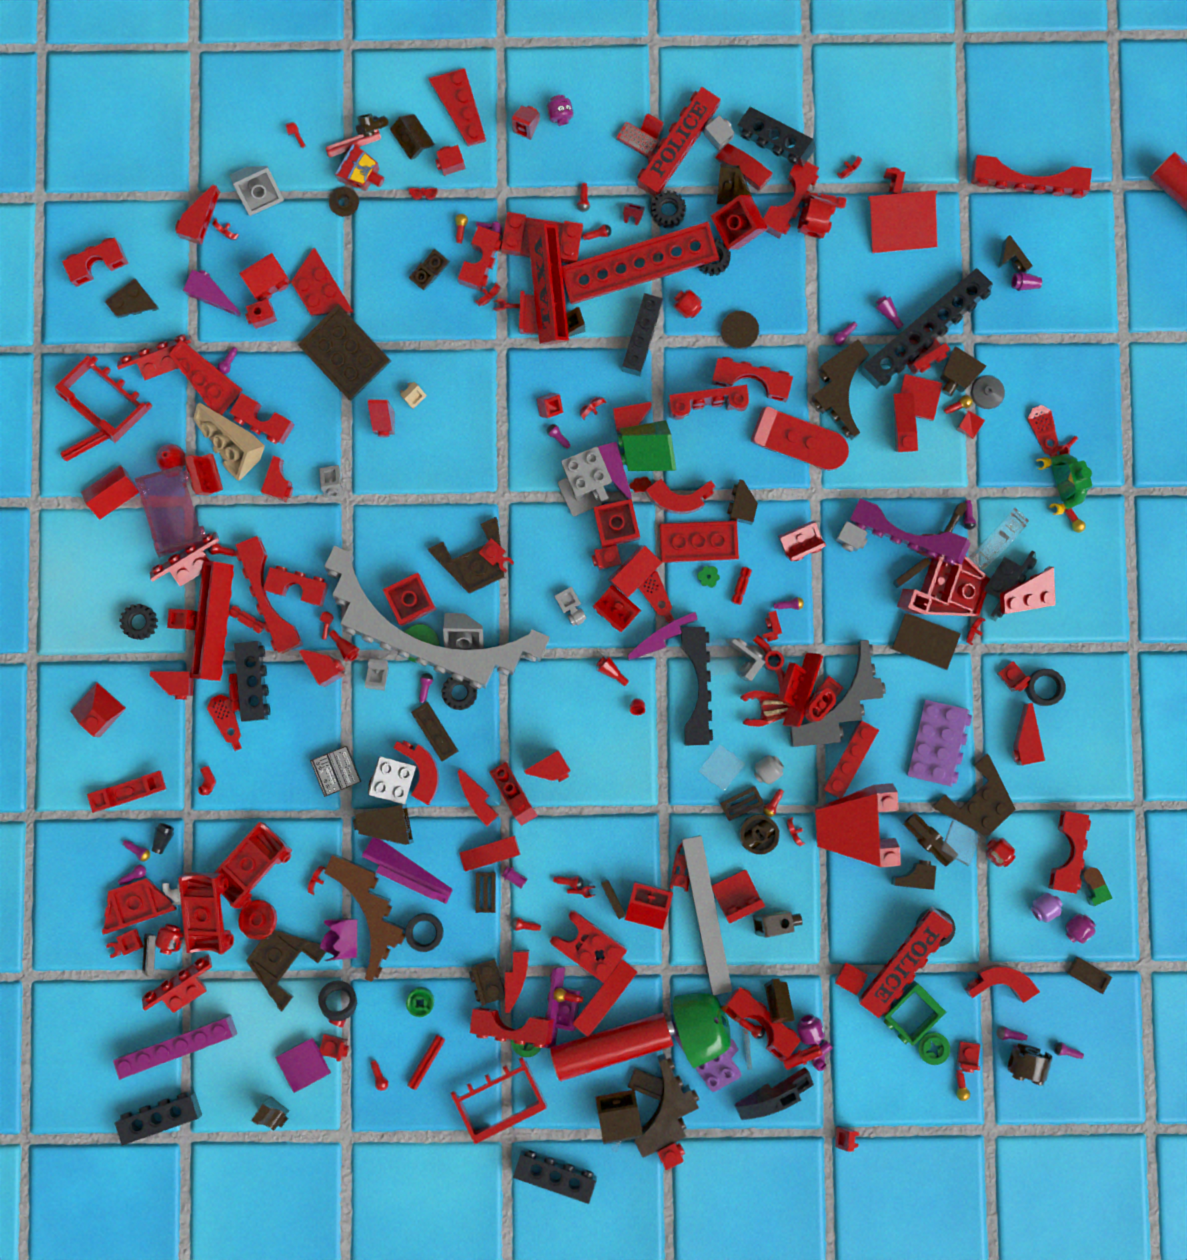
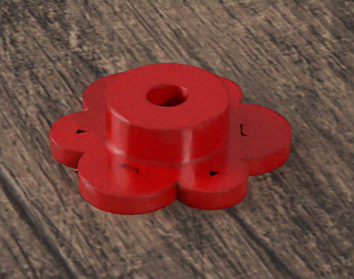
[629,477,652,493]

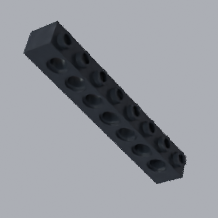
[861,268,993,389]

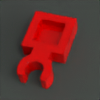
[479,538,514,573]
[106,929,144,958]

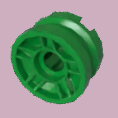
[406,987,435,1017]

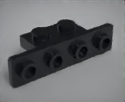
[984,551,1037,621]

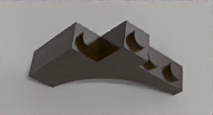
[811,339,870,441]
[634,1053,700,1158]

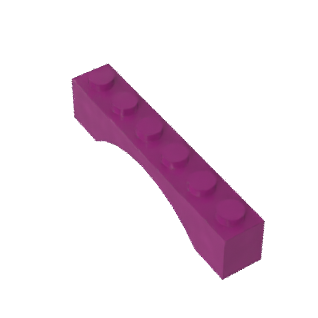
[850,499,971,565]
[113,1015,237,1080]

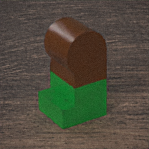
[1080,867,1112,906]

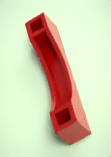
[971,155,1092,198]
[235,536,303,654]

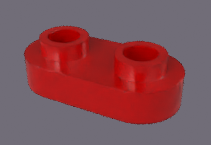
[804,688,836,722]

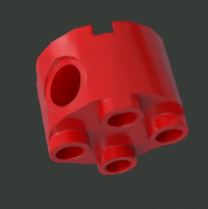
[797,195,836,239]

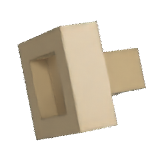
[400,382,427,409]

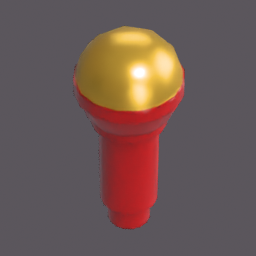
[763,789,784,817]

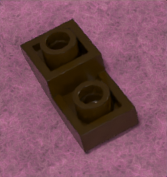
[409,249,451,290]

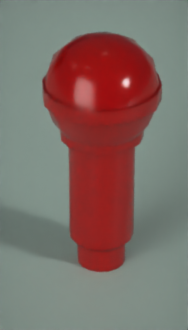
[370,1060,389,1091]

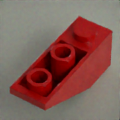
[490,762,538,826]

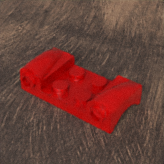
[668,385,749,420]
[214,822,292,909]
[178,872,234,955]

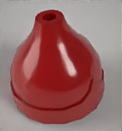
[156,444,186,474]

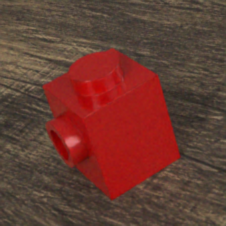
[435,145,466,176]
[245,299,277,329]
[657,1142,685,1171]

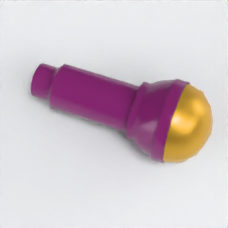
[774,597,804,610]
[122,840,151,862]

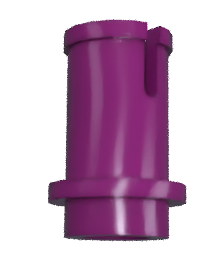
[502,866,528,889]

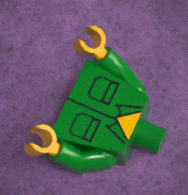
[1036,454,1092,515]

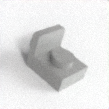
[320,465,344,498]

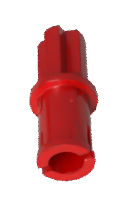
[783,1045,823,1070]

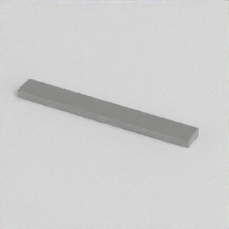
[682,835,732,995]

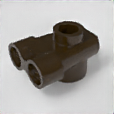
[356,114,389,137]

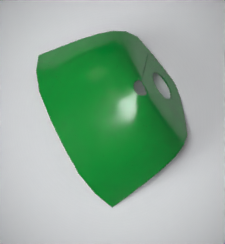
[673,993,731,1069]

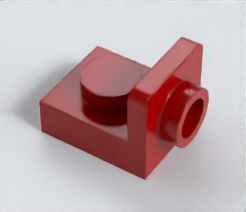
[883,167,906,194]
[591,545,622,570]
[167,609,197,631]
[761,611,782,642]
[997,661,1031,692]
[320,1034,349,1062]
[956,1041,981,1073]

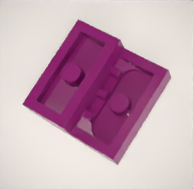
[276,1037,331,1093]

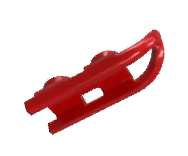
[669,842,690,892]

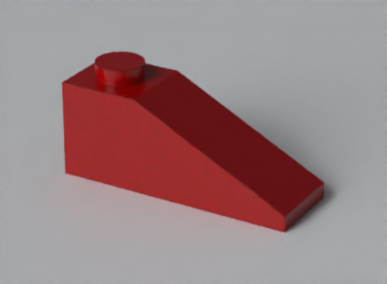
[175,185,220,245]
[893,393,918,452]
[368,400,395,438]
[1012,703,1045,765]

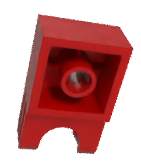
[549,910,628,983]

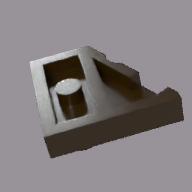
[717,164,753,204]
[105,279,159,318]

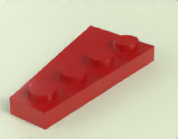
[428,68,486,147]
[168,340,243,416]

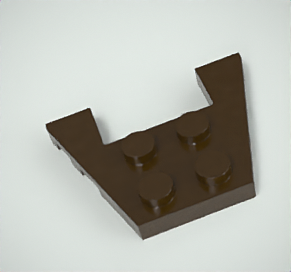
[428,517,505,594]
[932,754,1016,837]
[246,929,327,1012]

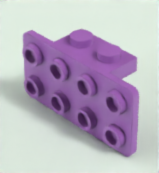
[672,1017,742,1092]

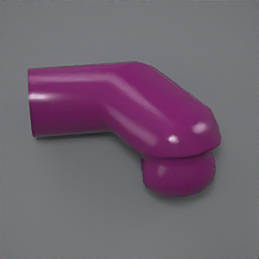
[812,1040,833,1071]

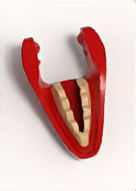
[740,690,788,727]

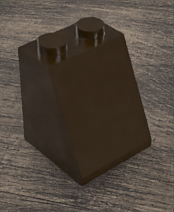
[353,804,414,845]

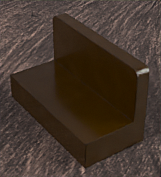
[390,114,435,160]
[764,978,795,1024]

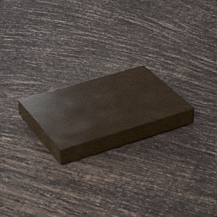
[892,613,961,670]

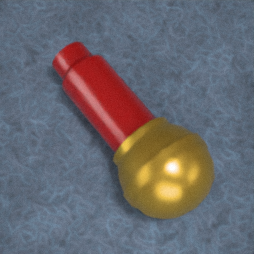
[455,214,468,244]
[944,395,973,414]
[1065,508,1086,533]
[553,988,583,1003]
[956,1069,970,1101]

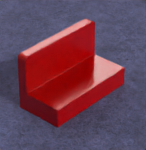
[519,291,538,335]

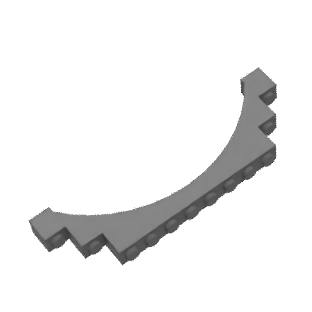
[324,546,550,689]

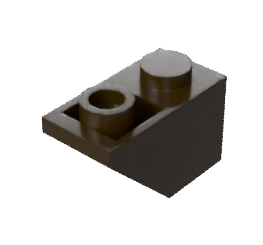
[727,479,758,525]

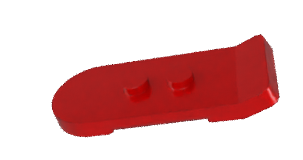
[751,407,849,471]

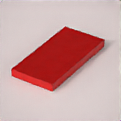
[659,521,739,563]

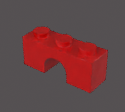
[458,226,502,292]
[62,237,129,287]
[230,393,294,445]
[263,565,329,607]

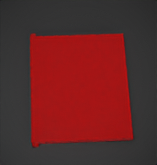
[868,190,938,253]

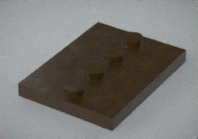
[298,304,392,401]

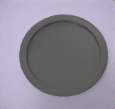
[970,375,1005,409]

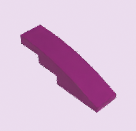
[627,612,698,661]

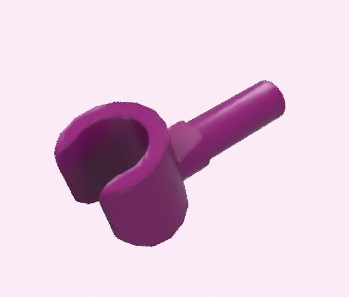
[476,221,502,235]

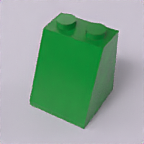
[618,420,677,471]

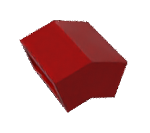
[835,963,868,996]

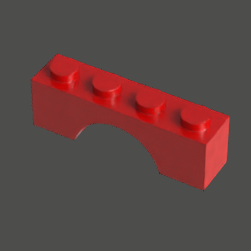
[763,161,819,239]
[711,357,793,402]
[822,720,879,799]
[1048,811,1091,894]
[721,987,801,1061]
[470,1007,554,1048]

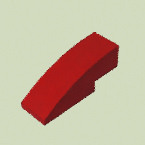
[715,143,773,192]
[458,769,499,827]
[459,835,521,872]
[505,950,529,1013]

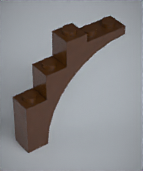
[324,854,405,982]

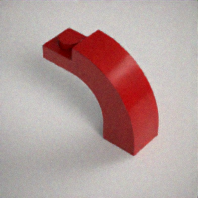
[645,479,716,514]
[393,740,439,805]
[964,965,1040,1003]

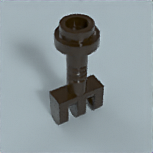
[938,502,967,535]

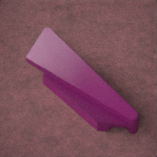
[362,837,452,904]

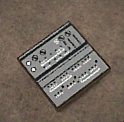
[310,746,362,797]

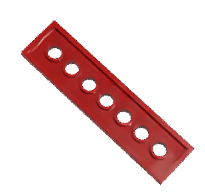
[562,222,719,305]

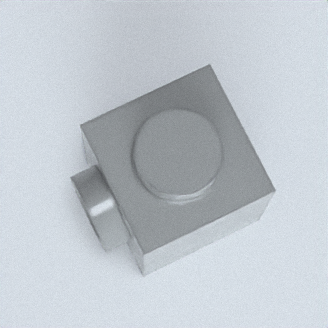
[704,115,735,151]
[835,521,868,552]

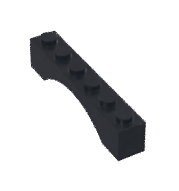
[681,627,713,746]

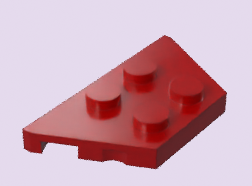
[291,248,353,316]
[102,878,177,935]

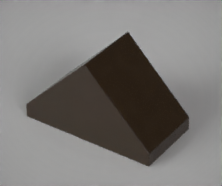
[566,307,586,337]

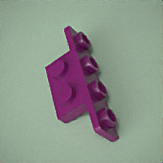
[544,967,580,1049]

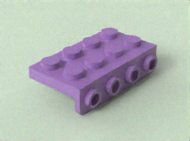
[908,700,972,787]

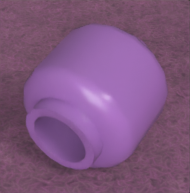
[1031,893,1063,923]

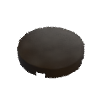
[721,311,759,350]

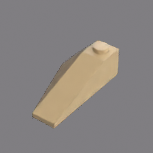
[193,403,265,481]

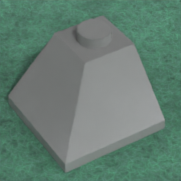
[230,166,284,216]
[443,613,484,650]

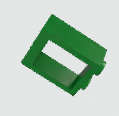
[882,981,947,1046]

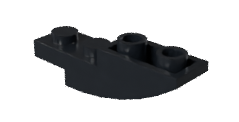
[734,1067,814,1120]

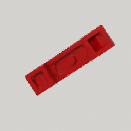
[87,770,167,813]

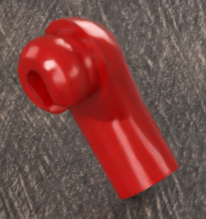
[198,766,216,796]

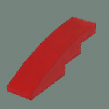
[572,959,638,1037]

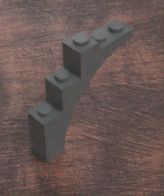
[790,640,886,747]

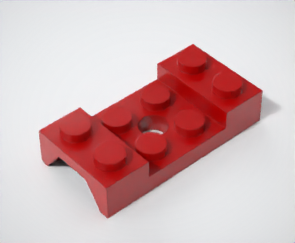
[501,212,583,264]

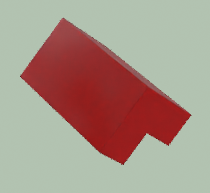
[81,465,140,520]
[607,545,662,597]

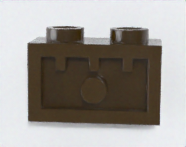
[469,959,505,1006]

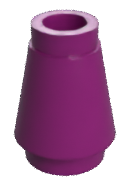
[1011,271,1042,291]

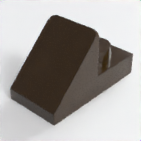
[999,235,1033,273]

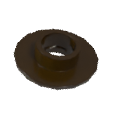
[329,187,359,217]

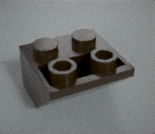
[595,1089,643,1144]

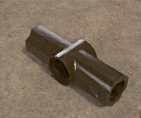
[903,812,957,867]

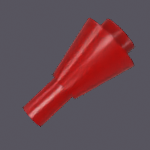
[329,630,359,662]
[596,656,629,687]

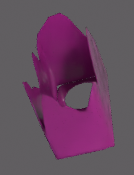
[320,918,357,961]

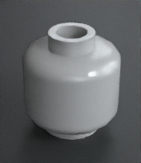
[754,755,784,784]

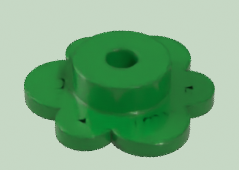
[697,566,720,588]

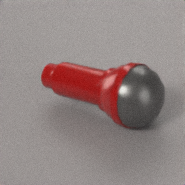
[577,183,590,212]
[511,917,541,931]

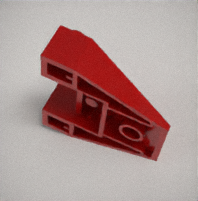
[897,534,990,616]
[815,783,901,867]

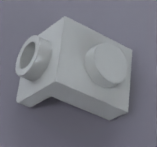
[365,658,389,691]

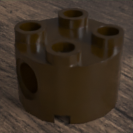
[738,814,780,855]
[1007,1043,1053,1086]

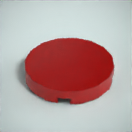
[238,900,277,940]

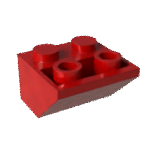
[624,881,673,930]

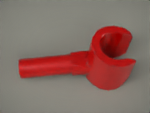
[286,122,306,148]
[493,299,520,312]
[1054,436,1078,455]
[320,611,334,640]
[567,885,596,898]

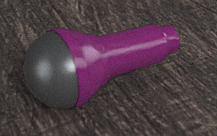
[997,1026,1027,1041]

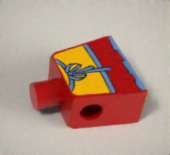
[335,144,385,191]

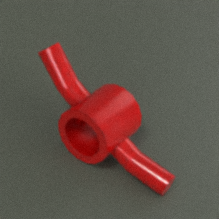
[753,635,785,689]

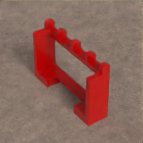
[55,355,153,443]
[451,1057,547,1144]

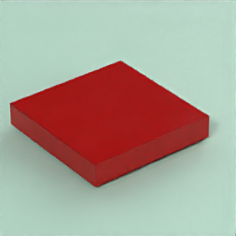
[900,374,943,421]

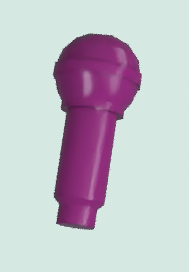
[833,322,857,345]
[217,347,238,374]
[118,865,146,885]

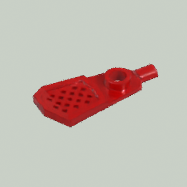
[1027,405,1059,458]
[638,571,675,623]
[207,694,242,751]

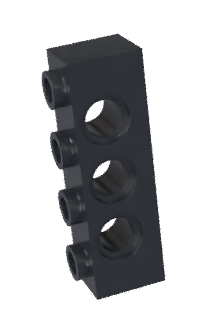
[737,107,816,167]
[622,293,663,377]
[234,641,271,722]
[115,1091,202,1146]
[513,1150,597,1204]

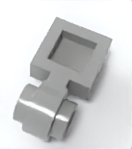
[555,587,587,626]

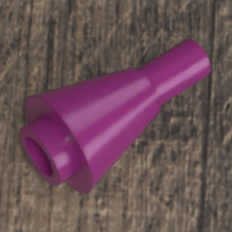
[875,295,904,329]

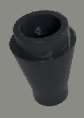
[152,823,174,854]

